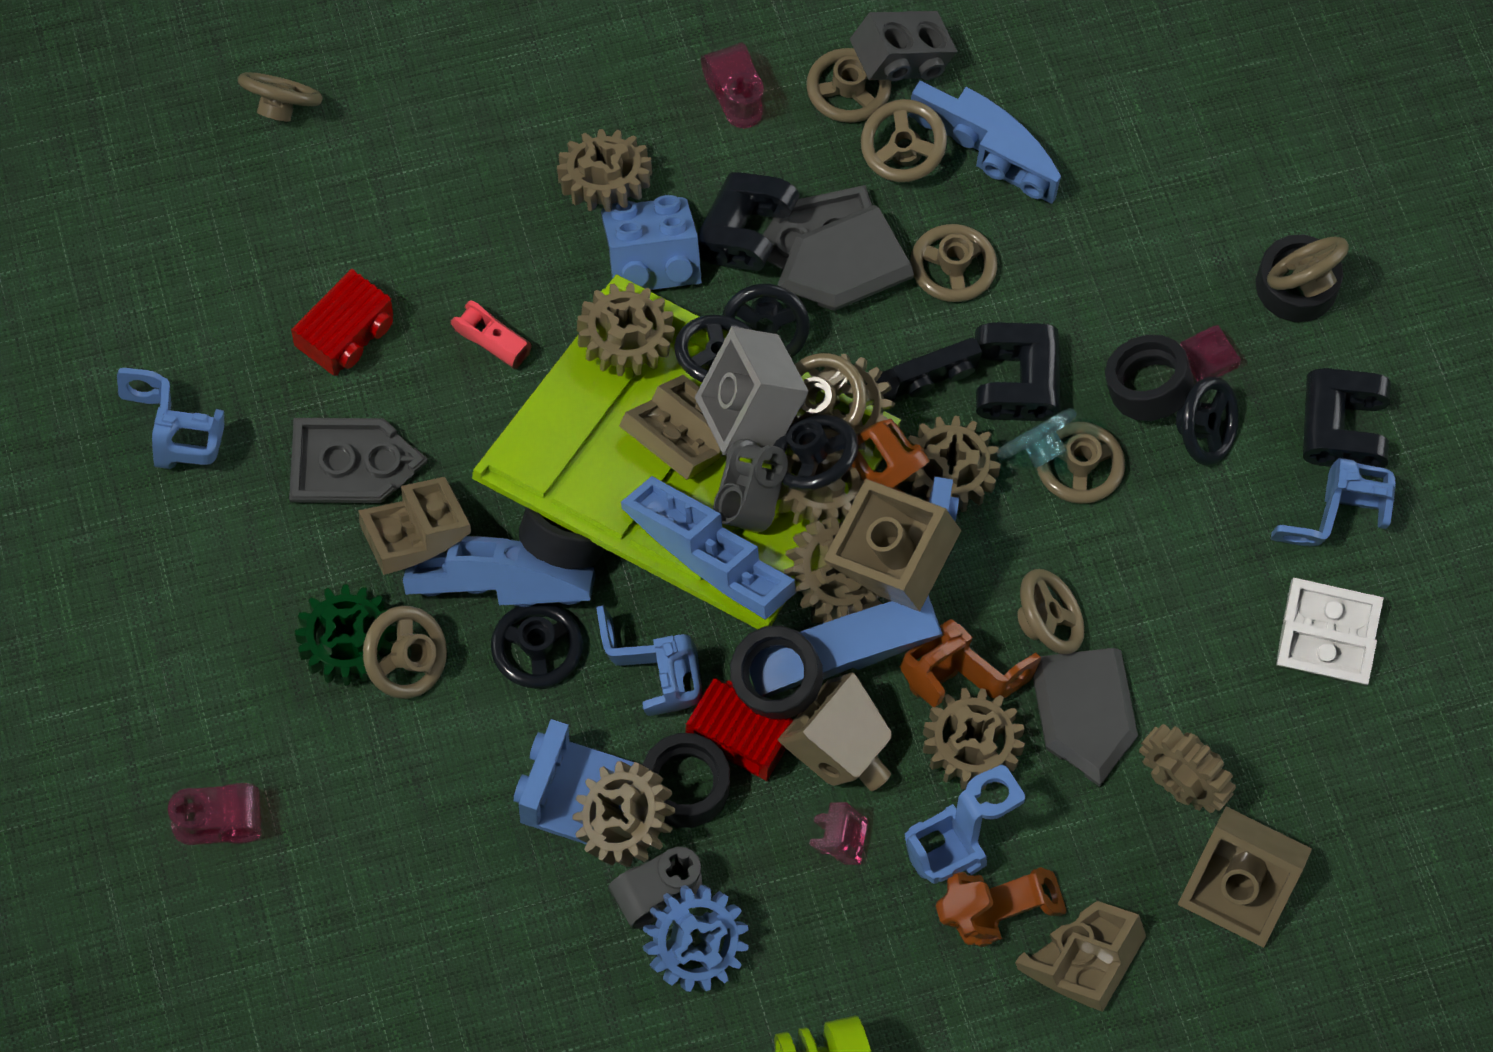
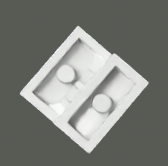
[1276,578,1384,686]

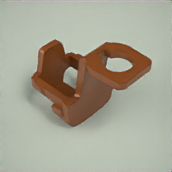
[852,419,930,493]
[900,619,1041,707]
[935,867,1067,947]

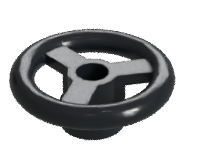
[722,284,810,358]
[674,315,753,382]
[1176,376,1239,466]
[770,415,859,491]
[491,603,583,689]

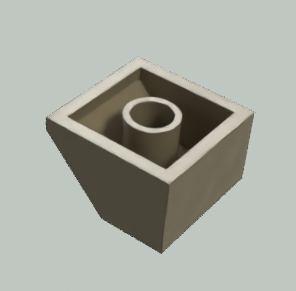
[823,479,961,612]
[1177,806,1312,948]

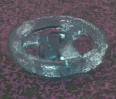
[996,408,1077,468]

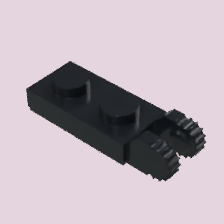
[865,337,982,410]

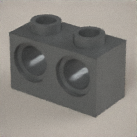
[850,11,957,81]

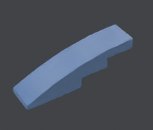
[621,476,796,620]
[749,595,943,698]

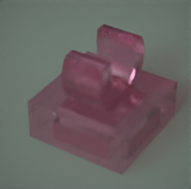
[1180,325,1241,381]
[809,802,868,865]

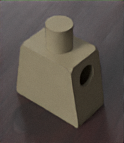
[777,672,891,791]

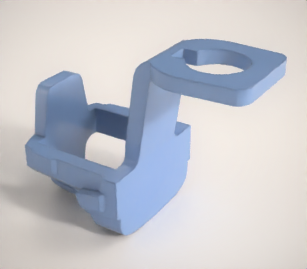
[117,368,225,469]
[1271,458,1396,546]
[597,605,703,716]
[905,765,1025,884]

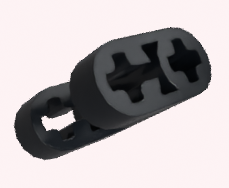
[697,172,800,271]
[975,322,1061,421]
[1303,368,1391,468]

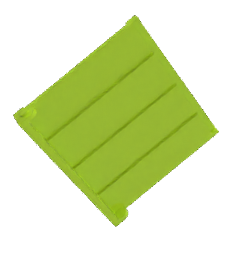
[472,274,901,629]

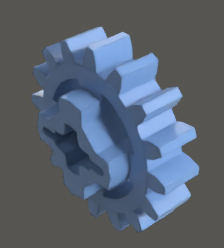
[643,885,749,992]

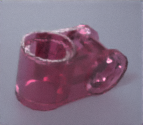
[700,42,764,128]
[167,783,262,845]

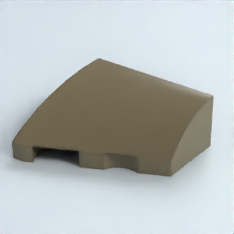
[1015,901,1146,1012]

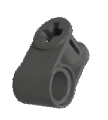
[713,439,788,533]
[608,847,702,930]

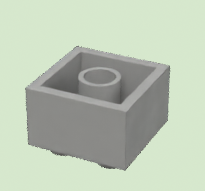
[695,326,809,459]

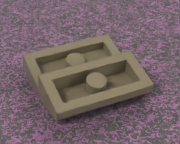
[619,375,724,480]
[358,477,471,575]

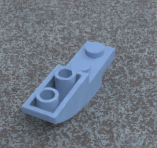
[909,81,1061,204]
[403,536,596,607]

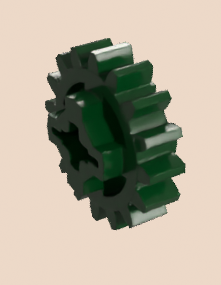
[295,584,397,686]

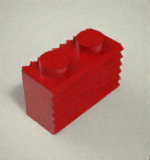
[291,269,393,376]
[685,679,793,781]

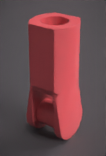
[451,300,531,369]

